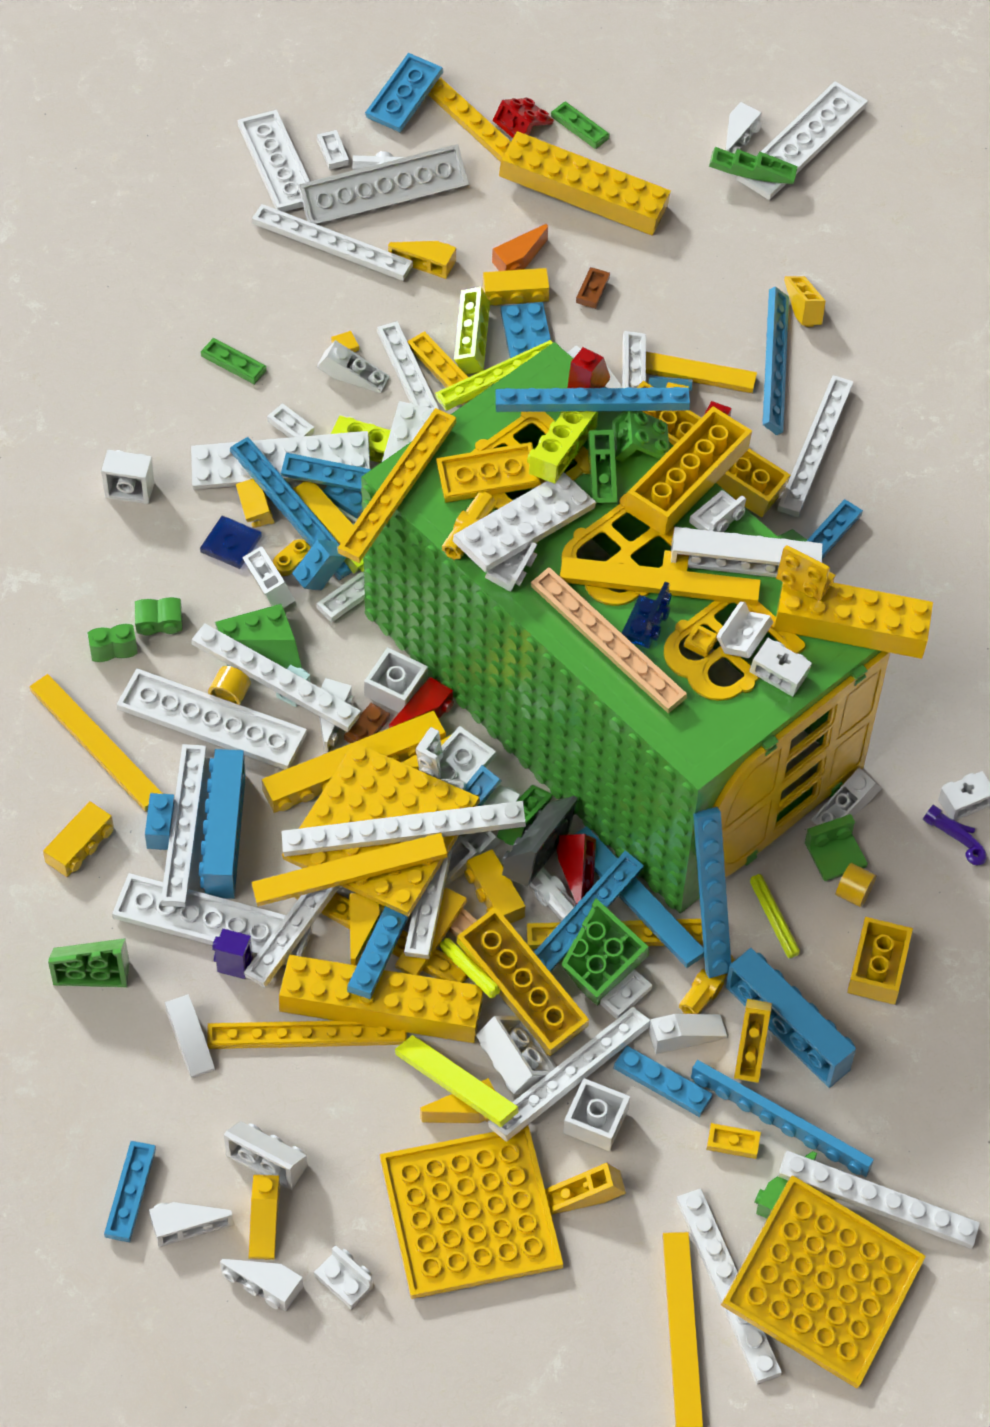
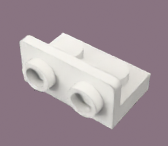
[415,727,443,779]
[314,1245,373,1310]

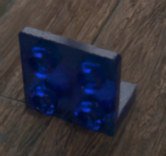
[622,582,672,649]

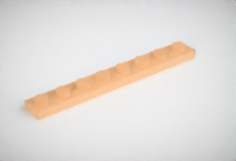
[531,567,687,714]

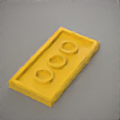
[436,442,541,503]

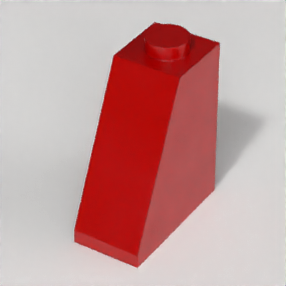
[567,347,610,388]

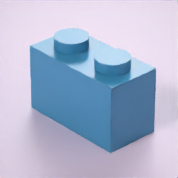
[292,540,346,590]
[145,793,175,850]

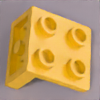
[776,545,836,601]

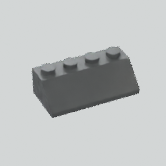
[501,796,578,887]

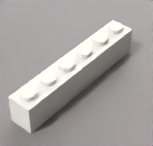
[671,527,822,577]

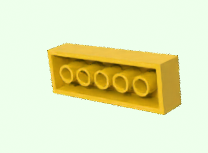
[625,407,752,535]
[774,582,933,659]
[457,906,589,1056]

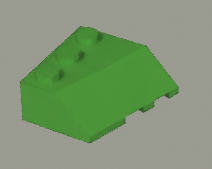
[215,604,302,669]
[561,898,649,1006]
[48,938,130,987]

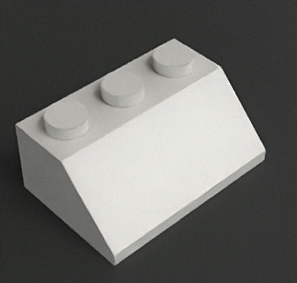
[476,1016,557,1094]
[224,1121,307,1190]

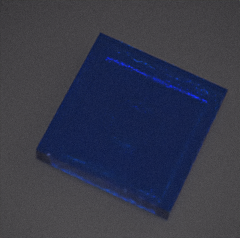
[200,515,262,569]

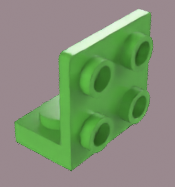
[612,411,669,462]
[805,814,868,881]

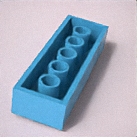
[199,749,246,899]
[726,948,856,1088]

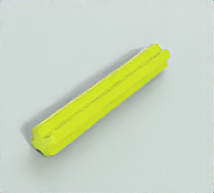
[750,874,800,958]
[439,938,500,998]

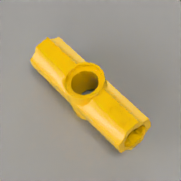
[442,492,497,560]
[679,955,735,1014]

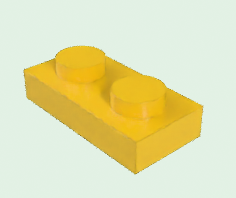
[706,1123,761,1159]

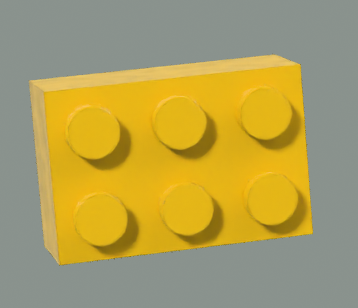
[847,917,913,1005]

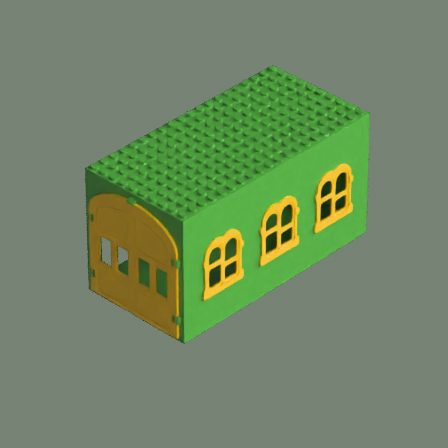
[361,342,890,914]

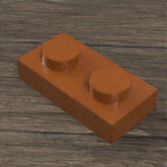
[576,267,610,309]
[344,703,390,744]

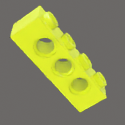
[454,287,490,374]
[527,411,598,484]
[331,415,391,463]

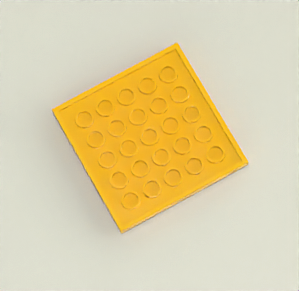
[282,742,480,917]
[380,1125,563,1299]
[721,1175,926,1388]

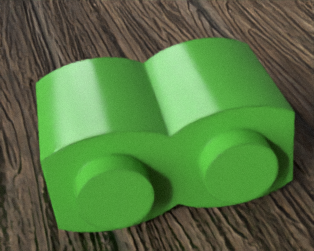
[135,597,183,636]
[87,624,138,662]

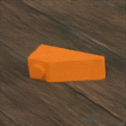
[492,224,548,271]

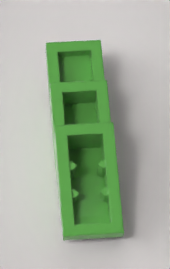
[709,147,798,184]

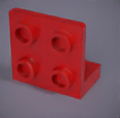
[492,97,554,138]

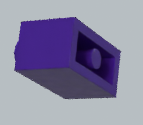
[212,928,253,979]

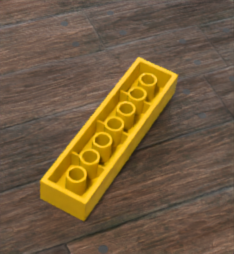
[499,131,671,236]
[637,381,791,518]
[279,955,483,1043]

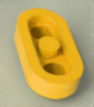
[273,539,311,576]

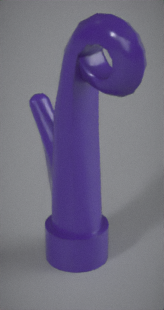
[923,804,987,866]

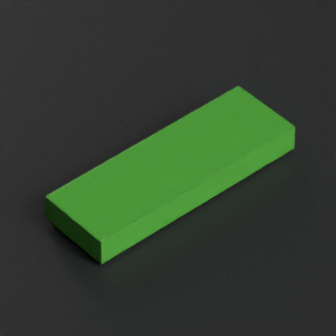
[551,101,610,149]
[201,338,267,384]

